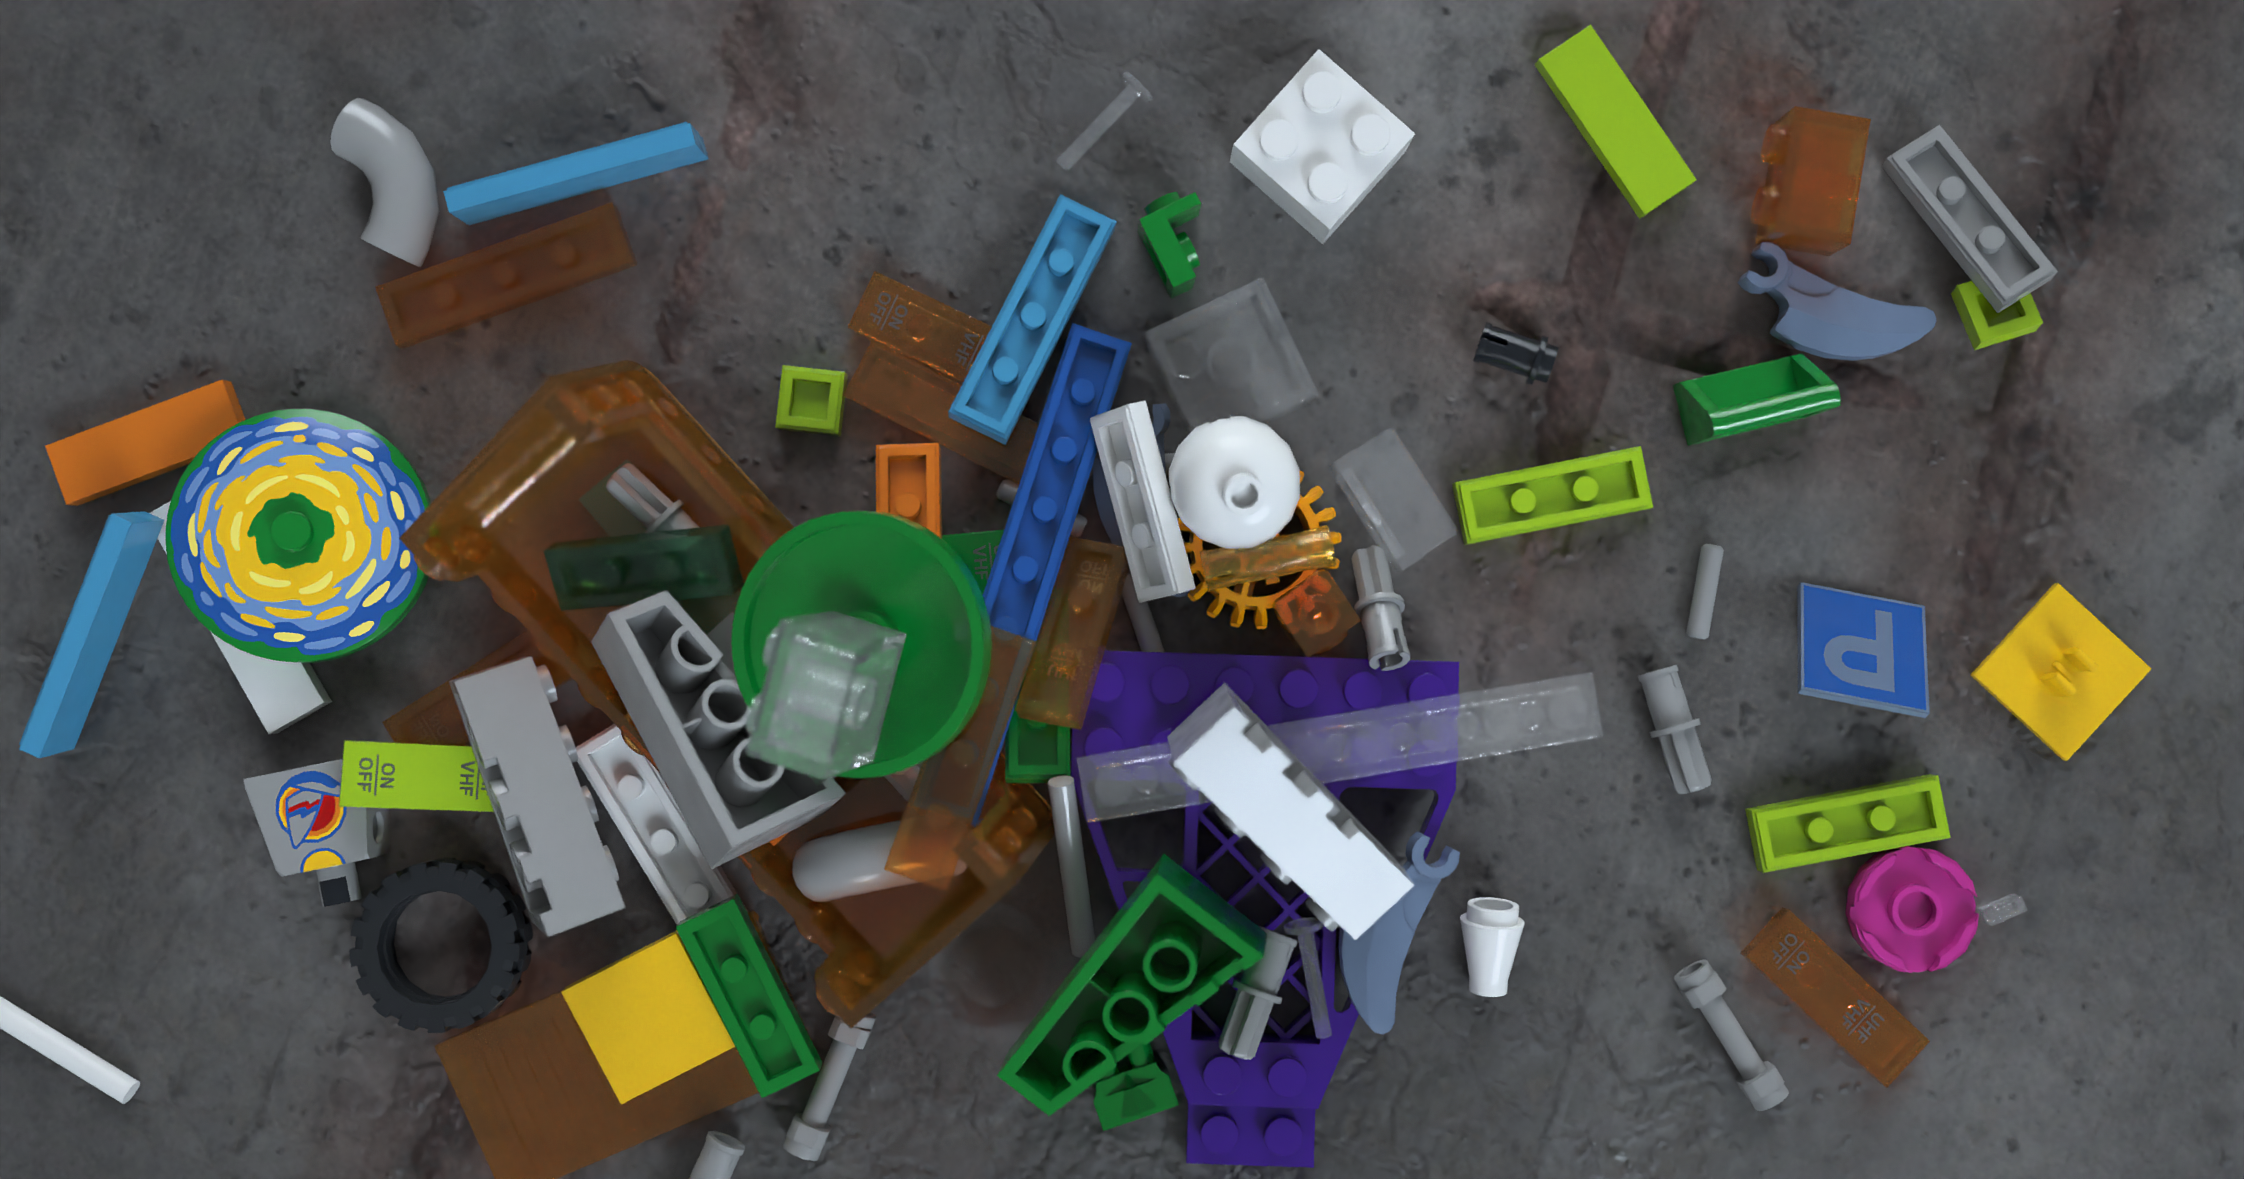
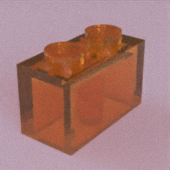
[1751,106,1871,256]

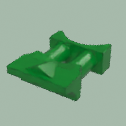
[1093,1042,1179,1131]

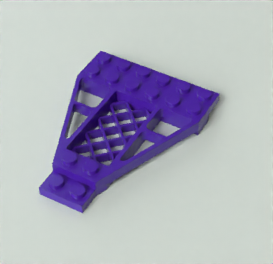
[1071,649,1459,1168]

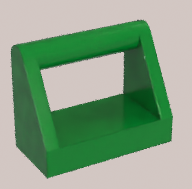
[1673,353,1841,446]

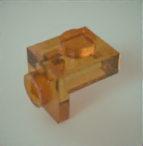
[1273,569,1361,657]

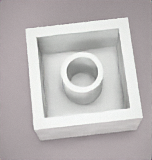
[1230,49,1415,244]

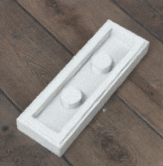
[1090,400,1196,603]

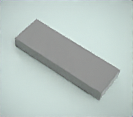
[1882,125,2058,313]

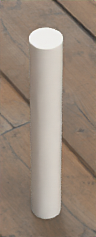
[0,996,140,1104]

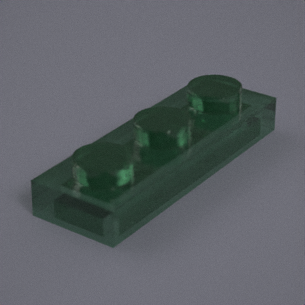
[543,524,744,611]

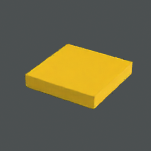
[561,931,736,1104]

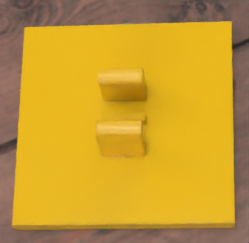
[1970,583,2152,761]

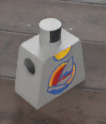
[243,759,390,907]

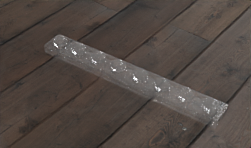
[1077,672,1603,823]

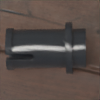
[1473,322,1559,385]

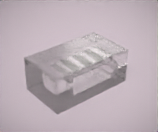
[1978,893,2028,926]

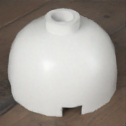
[1169,416,1300,549]

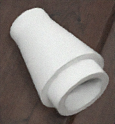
[1460,897,1525,997]

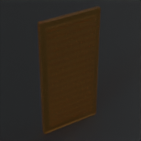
[435,909,808,1179]

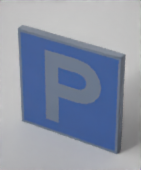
[1797,582,1930,718]

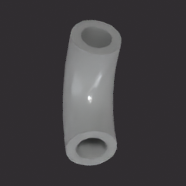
[330,98,440,267]
[793,814,972,902]

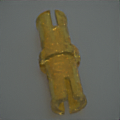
[1199,525,1336,592]

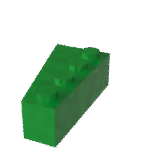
[997,854,1267,1116]

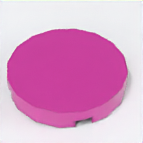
[1846,846,1979,973]

